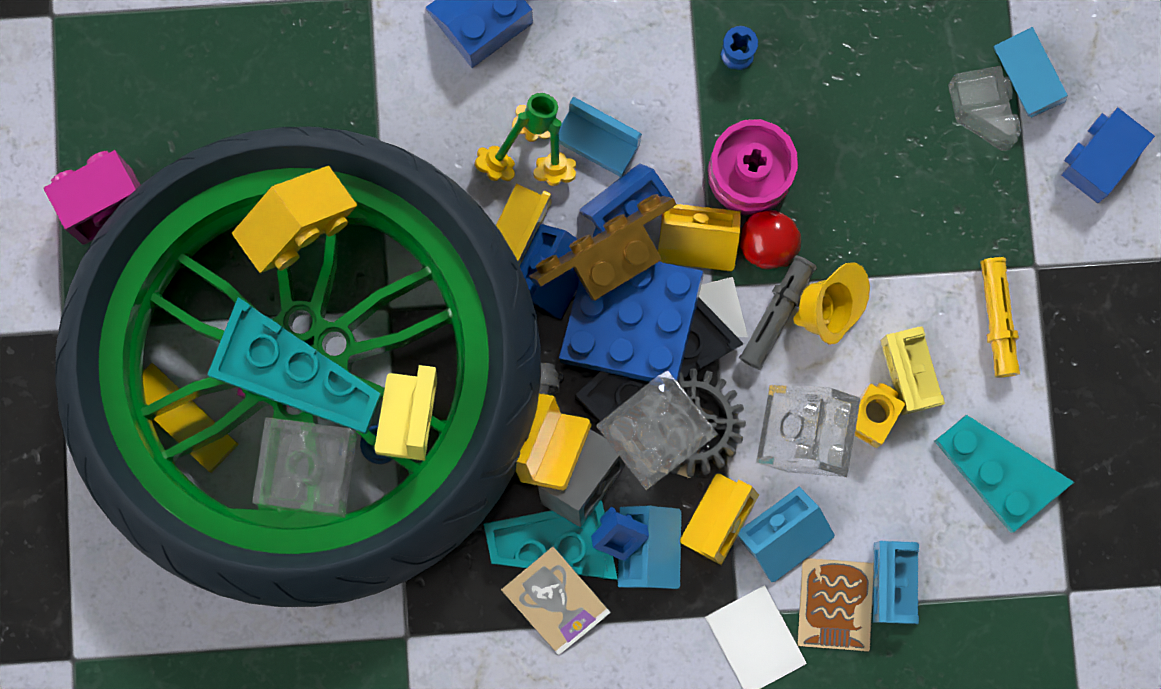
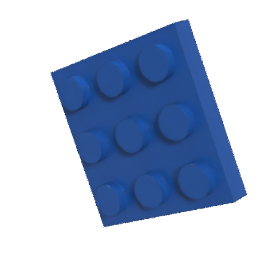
[559,262,704,387]

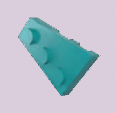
[934,415,1074,533]
[484,501,618,580]

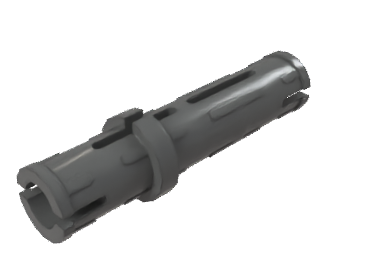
[739,255,817,370]

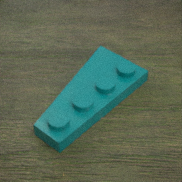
[207,297,382,435]

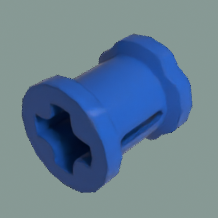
[721,26,758,70]

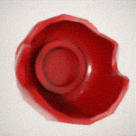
[739,210,801,269]

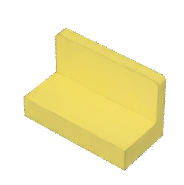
[375,365,437,461]

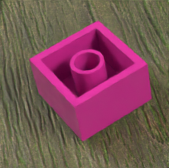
[43,150,140,245]

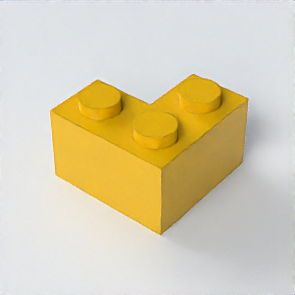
[232,166,357,273]

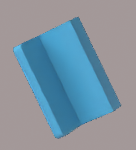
[559,97,642,177]
[737,486,835,582]
[618,506,681,589]

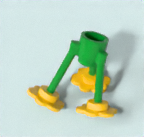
[474,93,576,186]

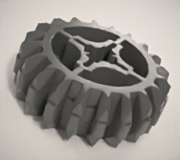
[638,369,746,477]

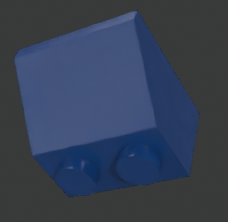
[425,0,533,68]

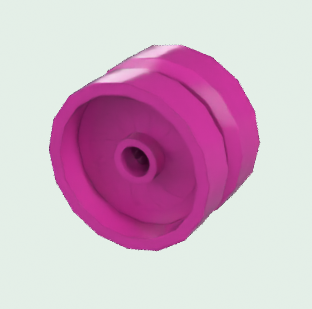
[708,119,798,215]

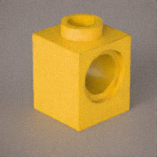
[842,383,906,448]

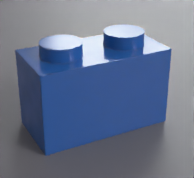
[1061,107,1155,204]

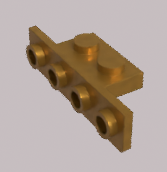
[529,194,677,301]

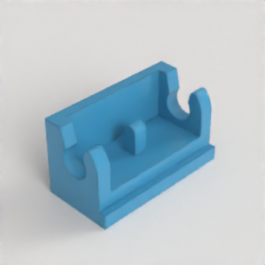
[993,27,1068,118]
[873,541,919,624]

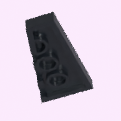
[574,297,744,425]

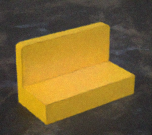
[496,183,552,266]
[658,204,741,271]
[516,393,591,490]
[680,474,759,565]

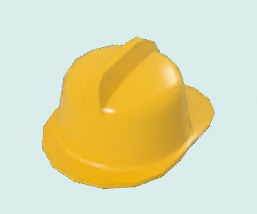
[793,262,870,345]

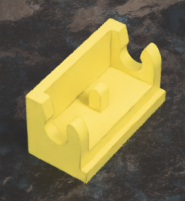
[880,326,945,416]

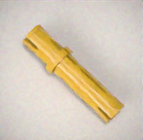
[980,257,1020,378]

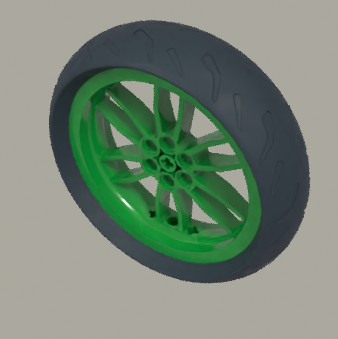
[55,127,541,607]

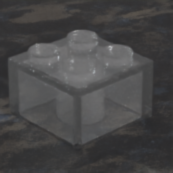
[596,371,718,490]
[756,385,861,477]
[252,417,357,518]

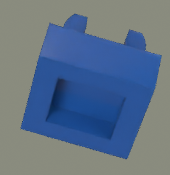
[591,507,649,561]

